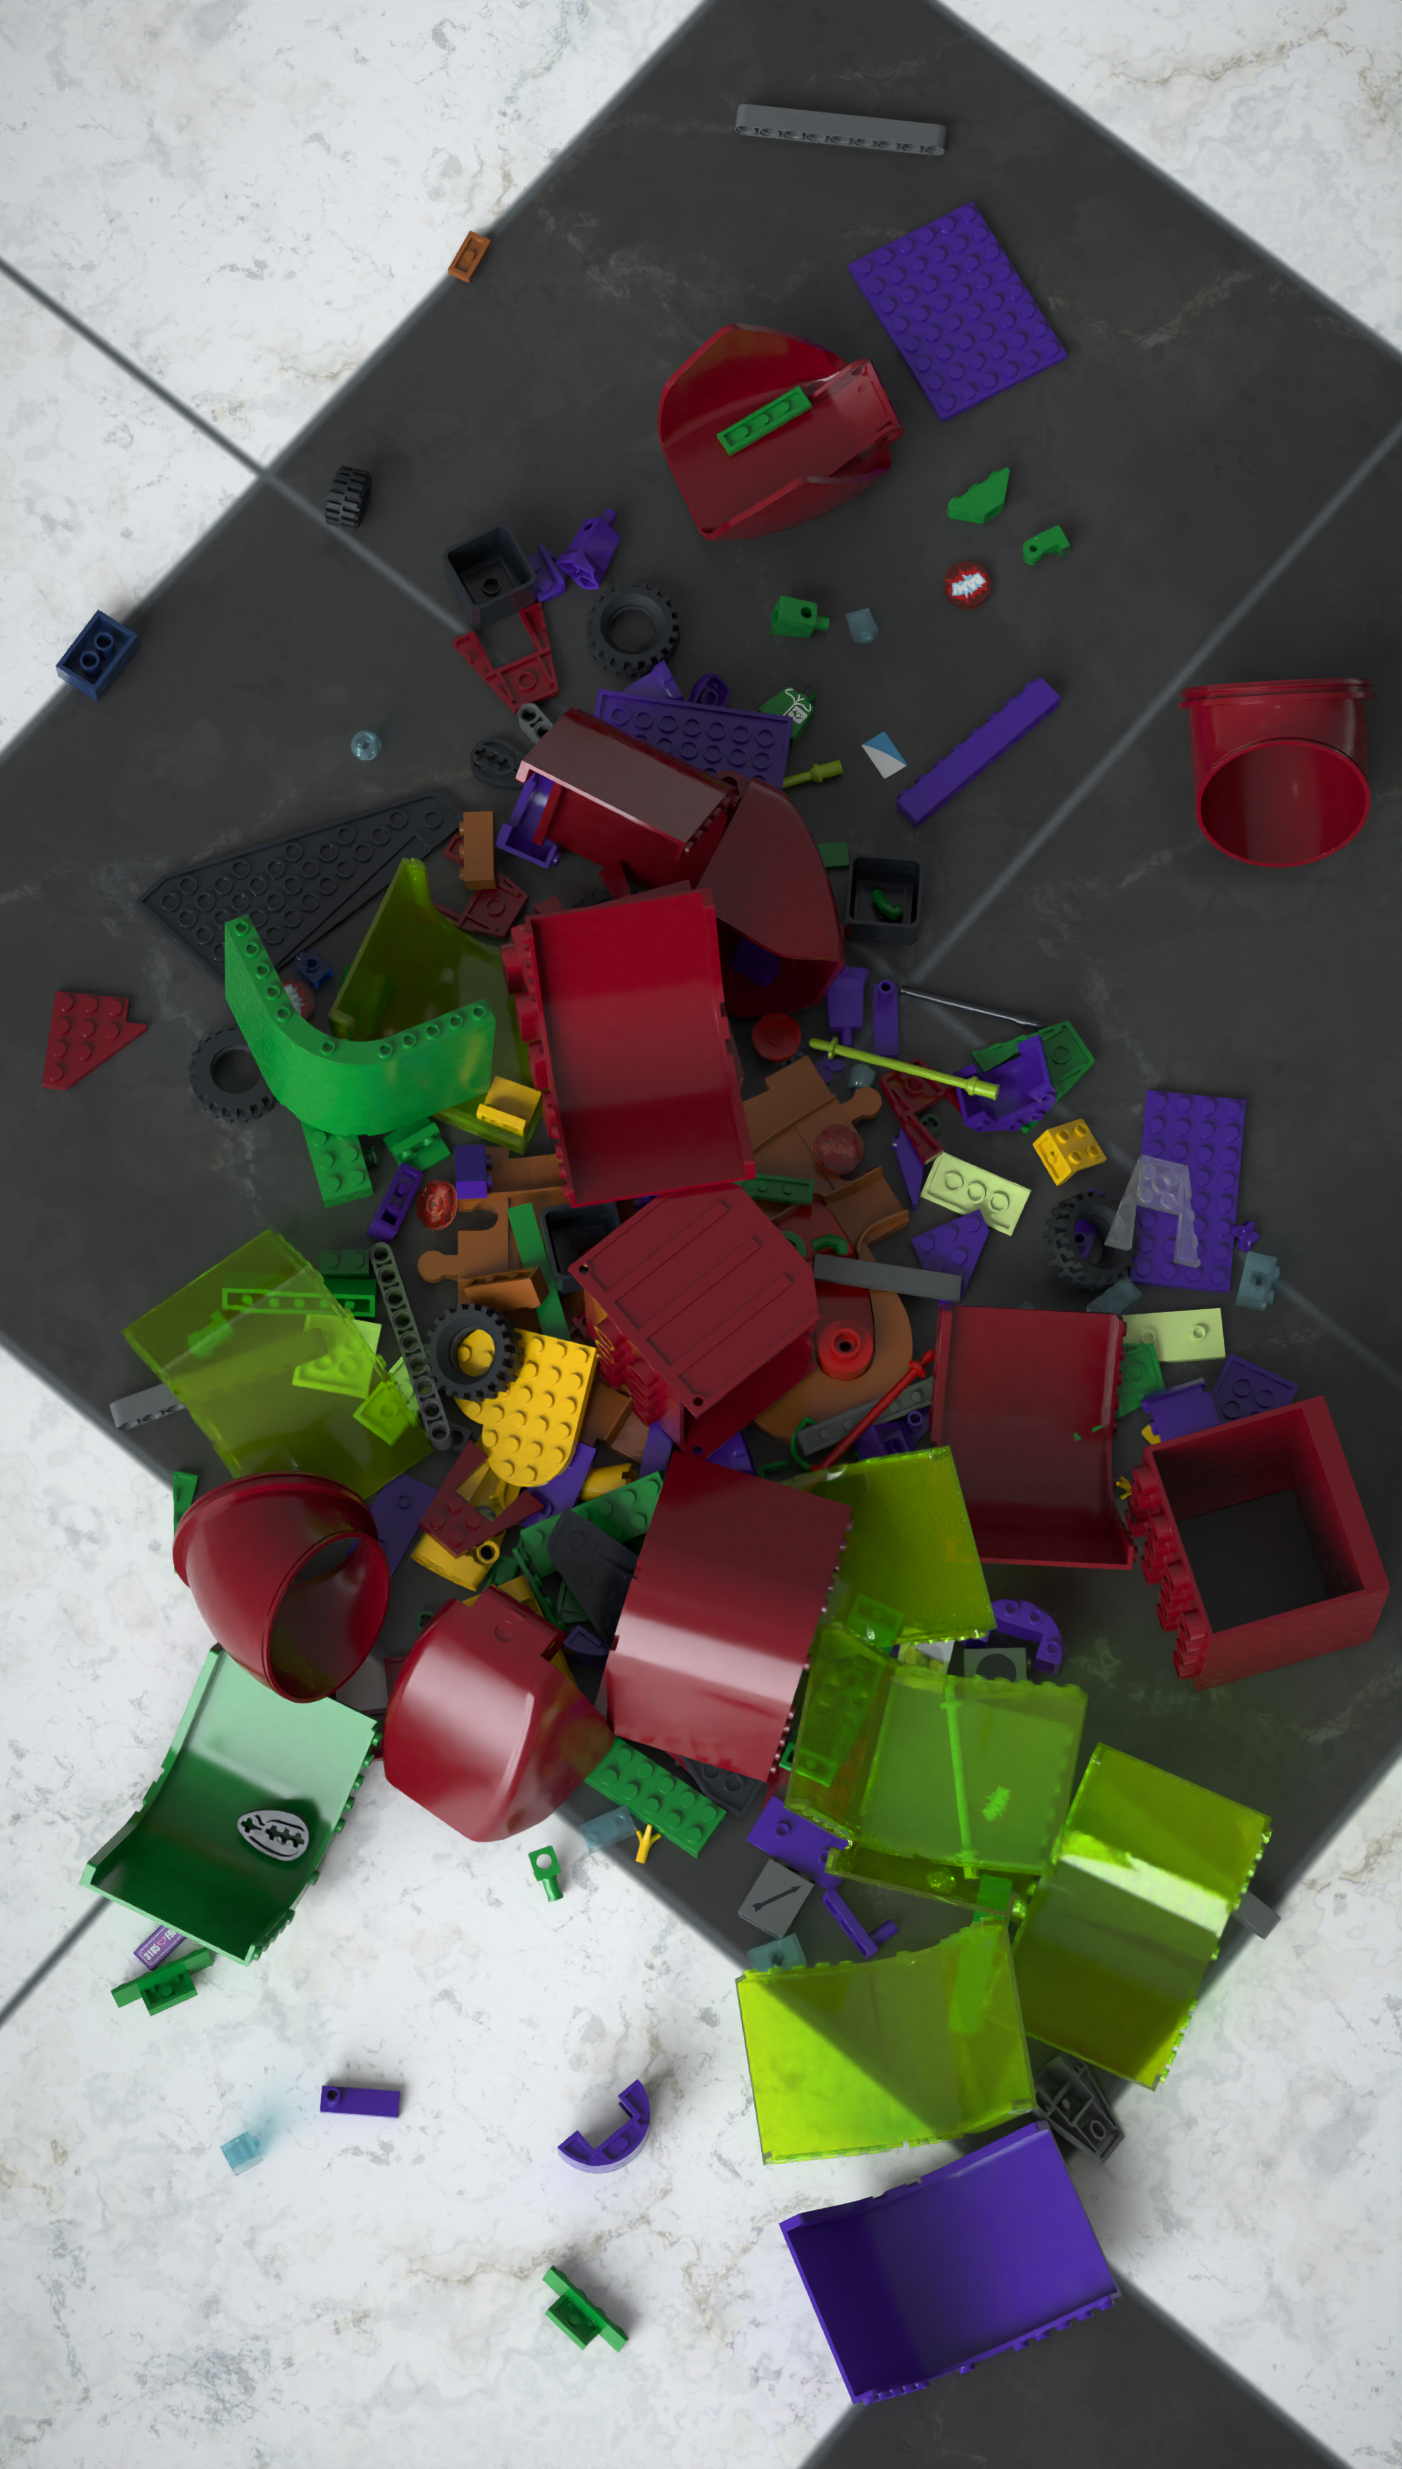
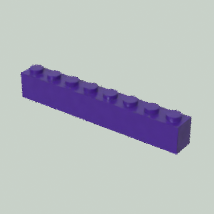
[896,677,1061,829]

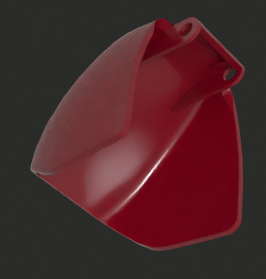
[658,323,905,541]
[696,770,845,1020]
[381,1584,615,1842]

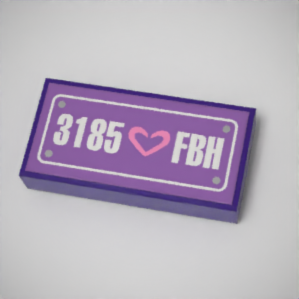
[133,1925,187,1971]

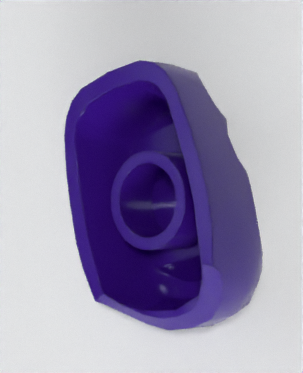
[688,673,731,707]

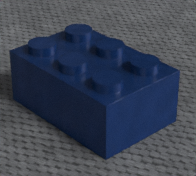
[55,609,140,702]

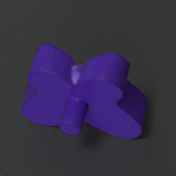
[814,1054,845,1085]
[1230,1221,1260,1252]

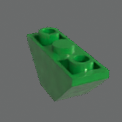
[947,467,1010,524]

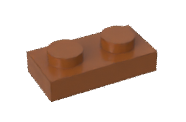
[448,231,491,283]

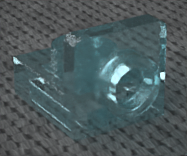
[845,607,878,643]

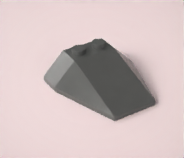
[1017,2043,1125,2165]

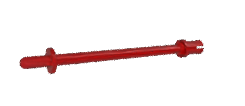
[794,1349,935,1493]

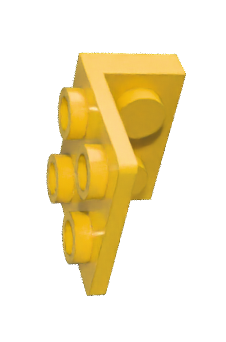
[476,1076,541,1138]
[1032,1118,1106,1186]

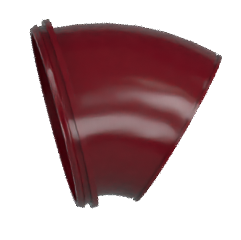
[1178,678,1377,867]
[172,1470,391,1704]

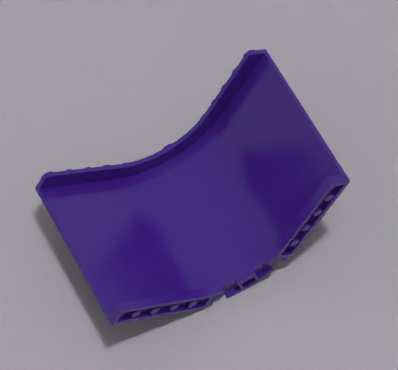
[779,2120,1122,2406]

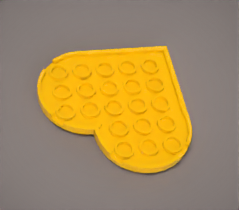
[454,1328,600,1487]

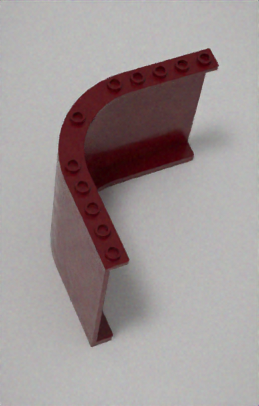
[515,707,741,890]
[521,887,756,1208]
[927,1304,1138,1570]
[594,1451,854,1782]

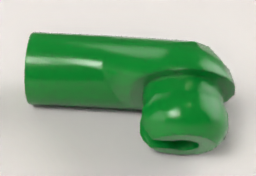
[871,889,904,921]
[811,1234,849,1256]

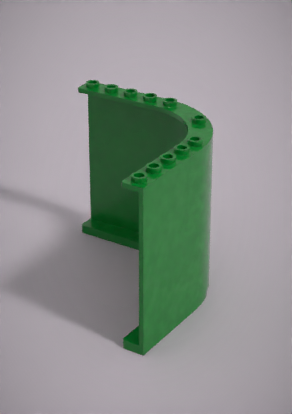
[225,915,496,1136]
[79,1642,383,1967]

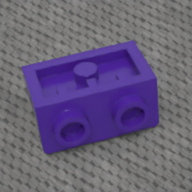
[526,544,568,605]

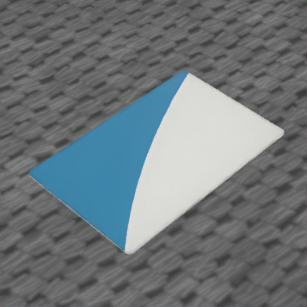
[862,732,907,779]

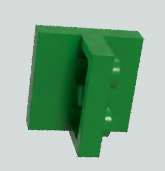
[383,1117,451,1173]

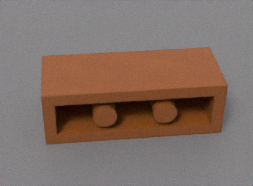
[459,811,496,890]
[464,1266,549,1312]

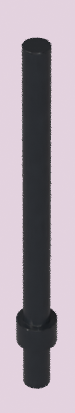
[900,985,1047,1030]

